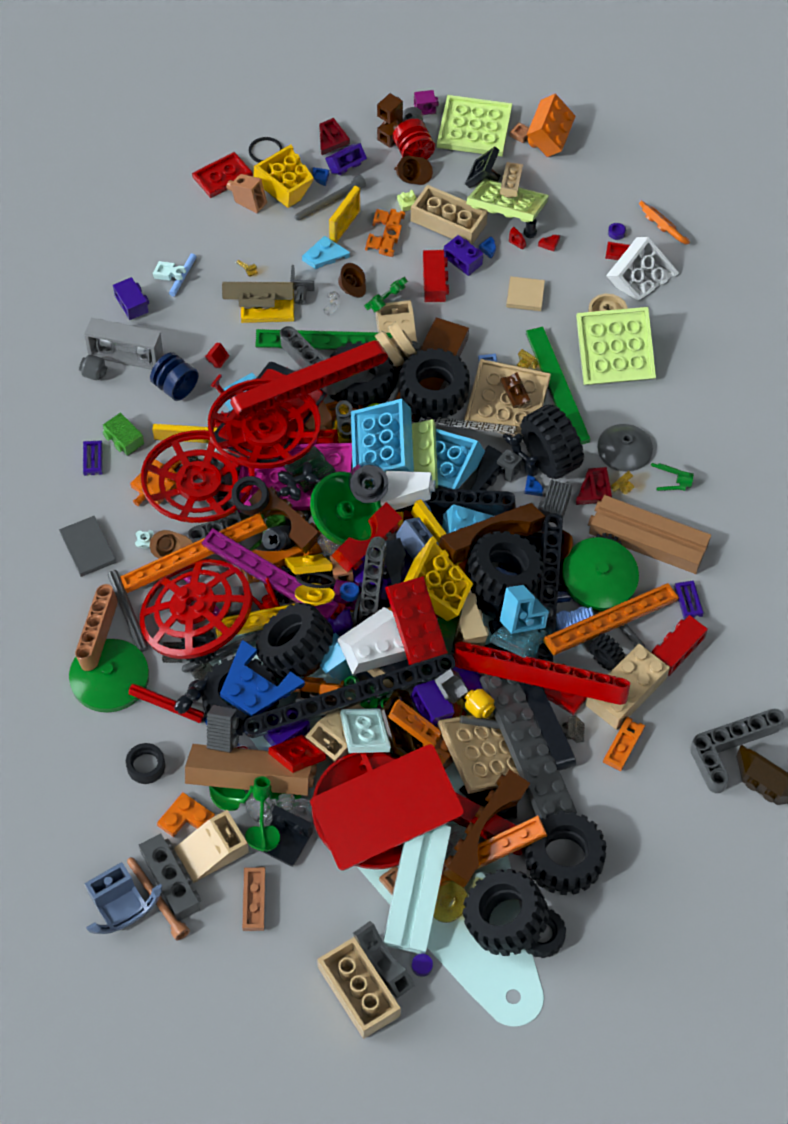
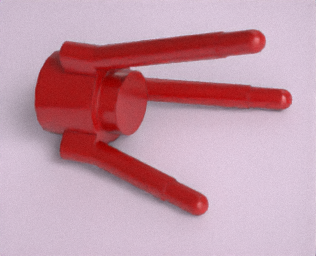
[243,578,280,610]

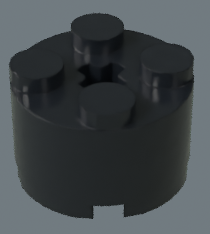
[348,462,388,503]

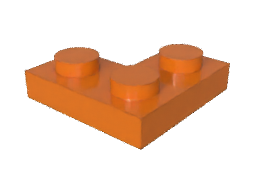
[157,792,215,837]

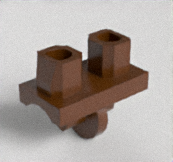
[500,372,530,408]

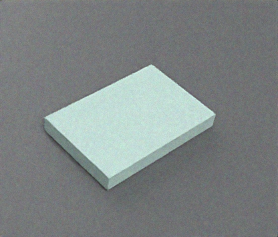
[340,709,390,753]

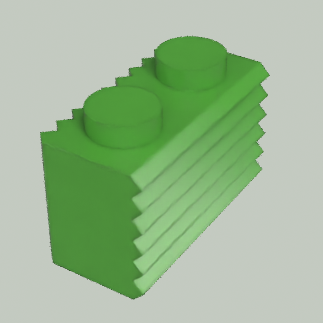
[102,412,144,456]

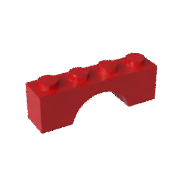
[331,502,403,572]

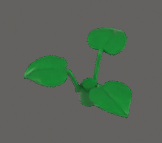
[209,776,302,851]

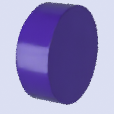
[608,223,626,240]
[411,954,433,977]

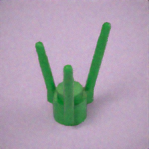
[651,463,694,491]

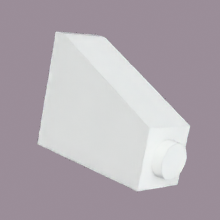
[381,471,435,510]

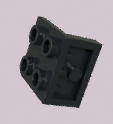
[261,805,313,867]

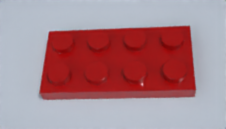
[385,576,448,665]

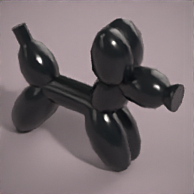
[503,433,538,477]
[276,462,320,501]
[174,675,209,714]

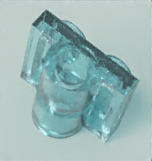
[490,626,545,658]

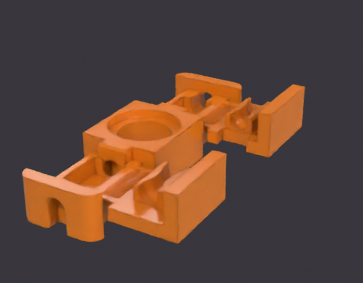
[365,209,405,257]
[281,677,344,694]

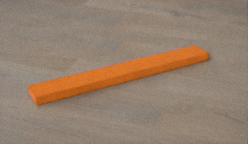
[120,513,268,593]
[543,583,679,656]

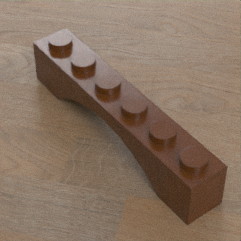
[439,503,545,564]
[443,769,530,888]

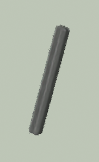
[108,570,148,652]

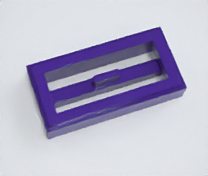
[83,440,103,476]
[674,580,704,620]

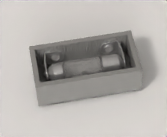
[84,317,164,370]

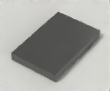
[59,516,116,577]

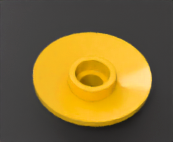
[295,583,335,606]

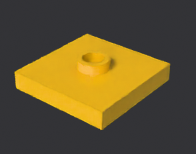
[285,554,332,575]

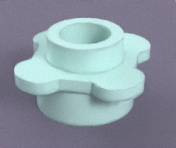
[135,530,154,549]

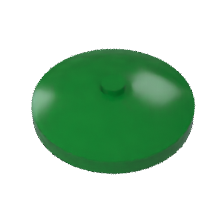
[310,472,382,545]
[561,537,639,611]
[69,639,149,713]

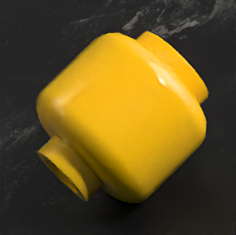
[465,689,495,719]

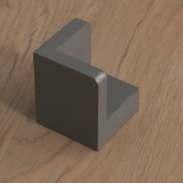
[435,669,469,703]

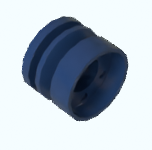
[150,352,199,401]

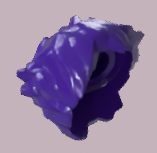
[328,609,353,636]

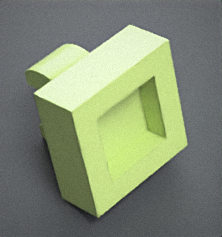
[397,190,417,212]

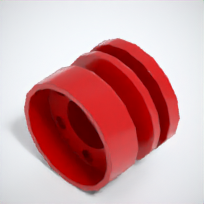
[393,118,435,159]

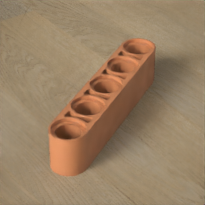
[75,584,118,671]

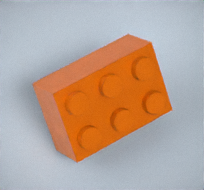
[527,93,576,157]

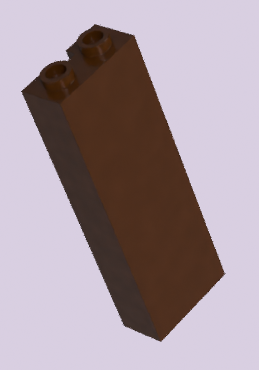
[396,317,469,415]

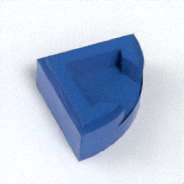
[313,167,329,186]
[479,236,496,259]
[524,475,543,497]

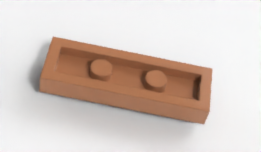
[242,867,266,931]

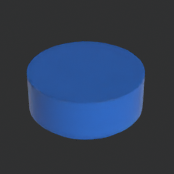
[340,582,360,602]

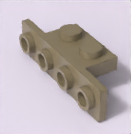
[222,282,293,309]

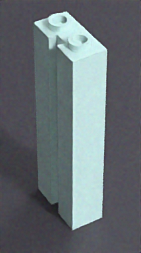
[383,824,451,954]

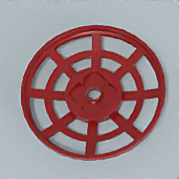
[208,378,321,469]
[141,430,255,523]
[140,559,252,659]

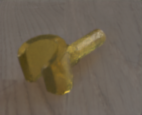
[236,260,258,277]

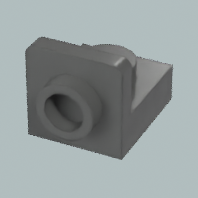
[497,449,522,483]

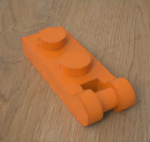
[388,699,441,747]
[603,716,646,771]

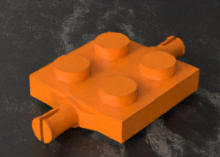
[130,459,181,506]

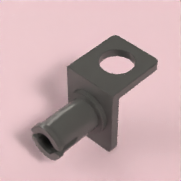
[290,265,315,305]

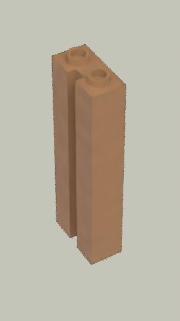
[588,495,711,574]
[185,744,317,796]

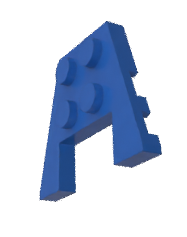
[220,640,305,717]

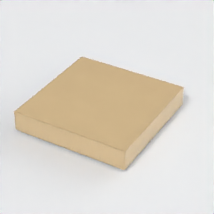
[506,276,545,311]

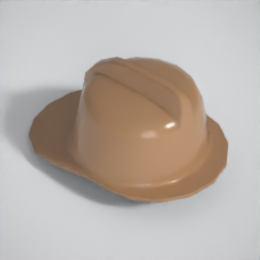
[149,530,192,559]

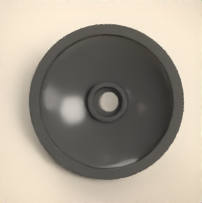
[597,424,653,472]

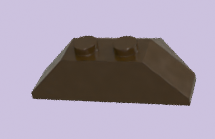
[381,689,424,757]
[736,745,788,805]

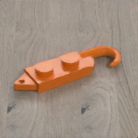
[639,200,690,245]

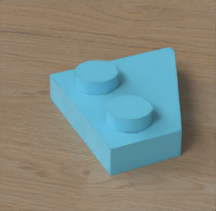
[302,236,350,269]

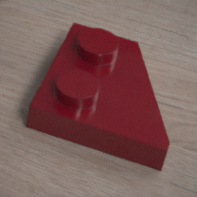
[319,118,350,155]
[576,467,612,505]

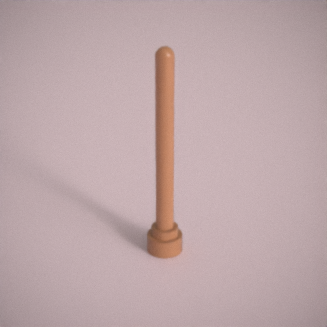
[127,857,190,941]

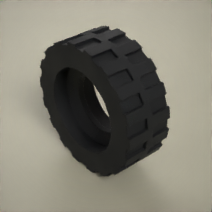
[524,909,566,958]

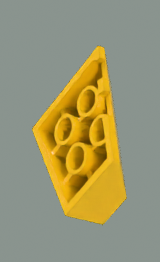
[254,144,314,208]
[404,536,473,621]

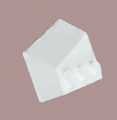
[606,237,679,300]
[338,607,407,675]

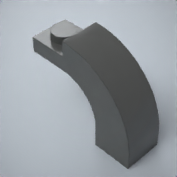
[353,921,415,999]

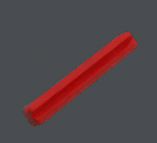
[129,684,204,723]

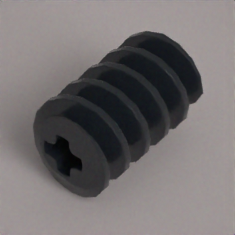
[262,525,295,551]

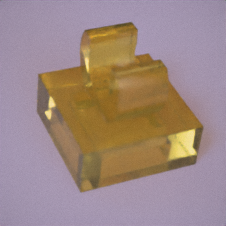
[517,349,539,370]
[610,470,634,495]

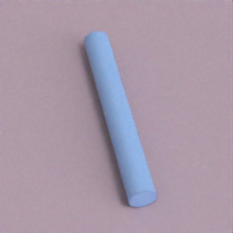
[169,254,197,296]

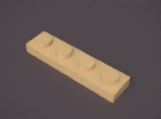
[500,162,523,198]

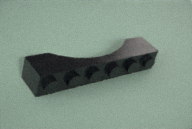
[432,445,505,527]
[377,538,406,587]

